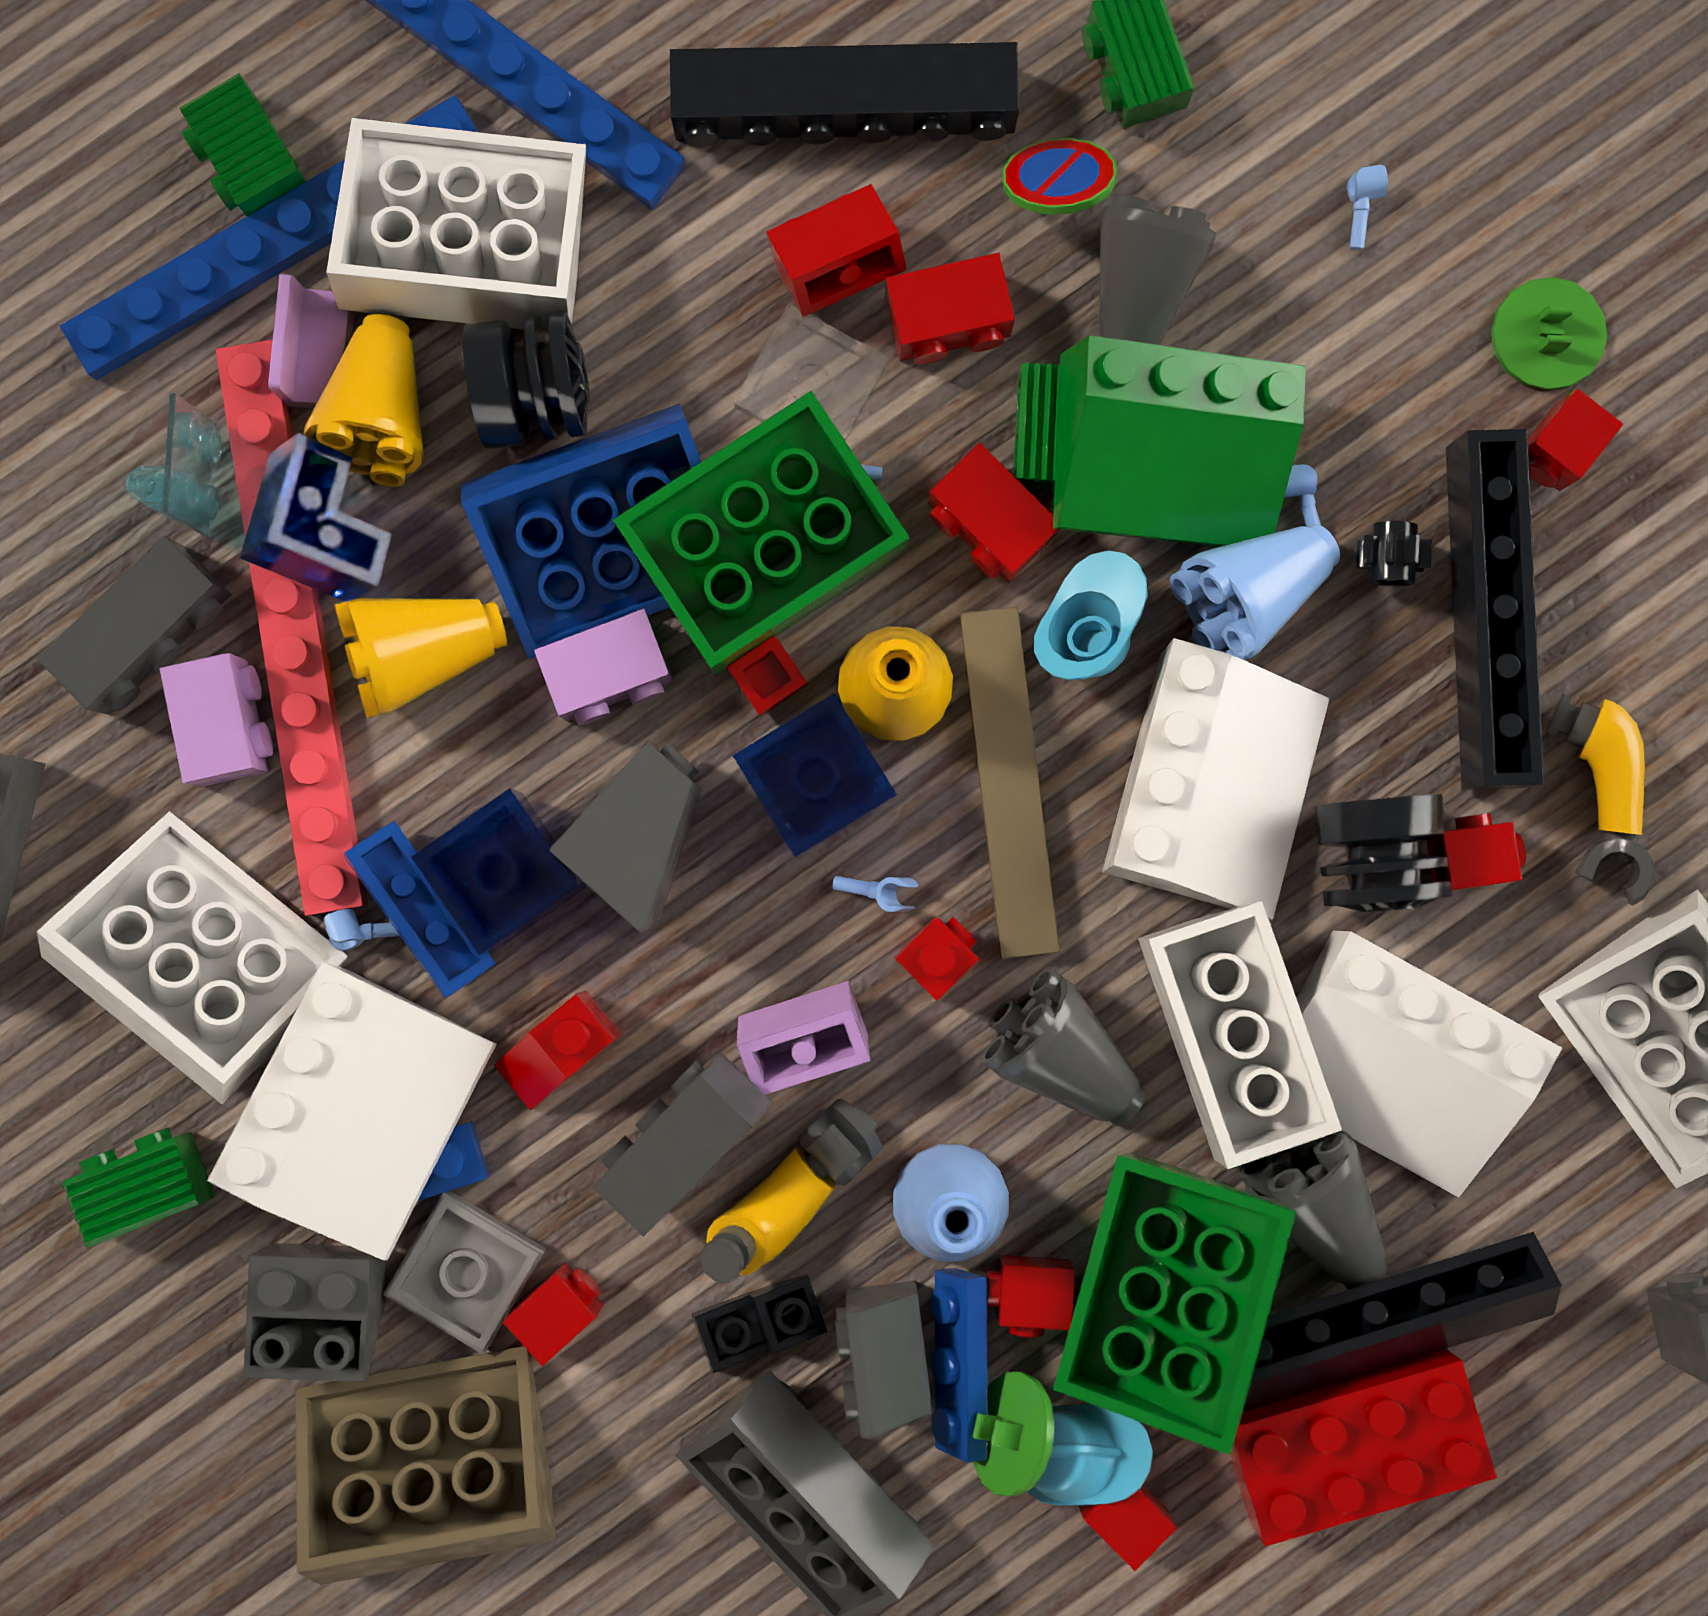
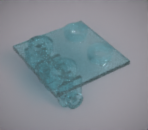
[126,393,222,536]

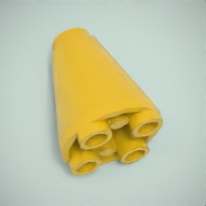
[303,314,424,487]
[334,598,507,719]
[838,626,953,741]

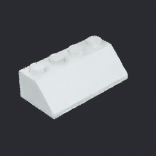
[1138,901,1342,1169]

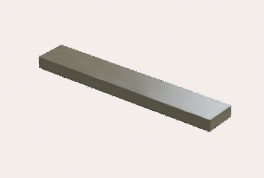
[959,607,1060,959]

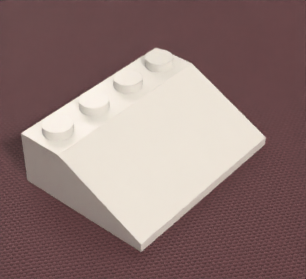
[326,118,586,332]
[1102,638,1329,920]
[37,811,348,1104]
[1538,890,1708,1189]
[1296,931,1562,1197]
[207,961,497,1260]

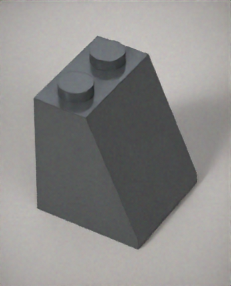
[549,741,702,932]

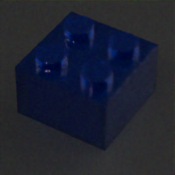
[732,693,897,859]
[411,788,588,955]

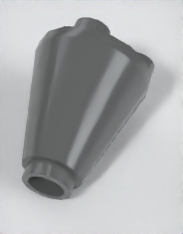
[1099,194,1217,345]
[981,968,1146,1126]
[1239,1129,1388,1290]

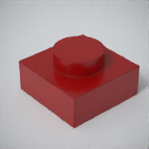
[727,635,808,717]

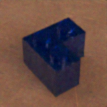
[240,433,392,601]

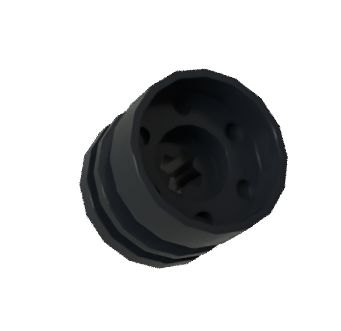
[462,311,590,449]
[1315,794,1453,912]

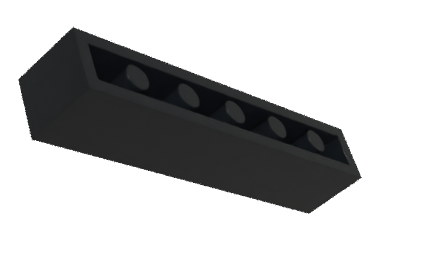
[670,42,1019,147]
[1446,429,1544,790]
[1242,1231,1562,1413]

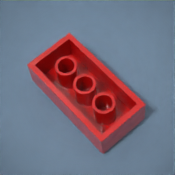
[1230,1349,1497,1547]

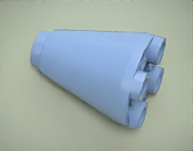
[1170,525,1340,660]
[893,1144,1009,1262]

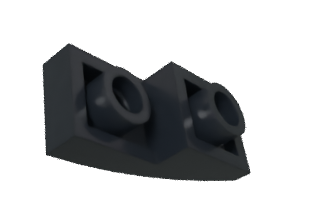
[691,1274,828,1373]

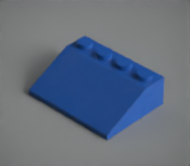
[461,403,701,659]

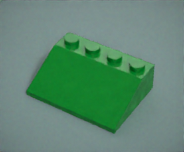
[1053,335,1306,547]
[613,390,910,676]
[1053,1153,1297,1455]

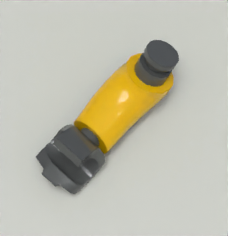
[1546,694,1655,906]
[700,1099,883,1283]

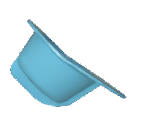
[1034,550,1148,681]
[1027,1404,1153,1506]

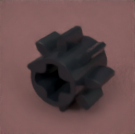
[1356,521,1432,587]

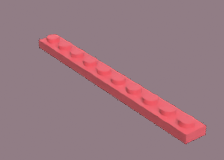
[215,339,368,916]

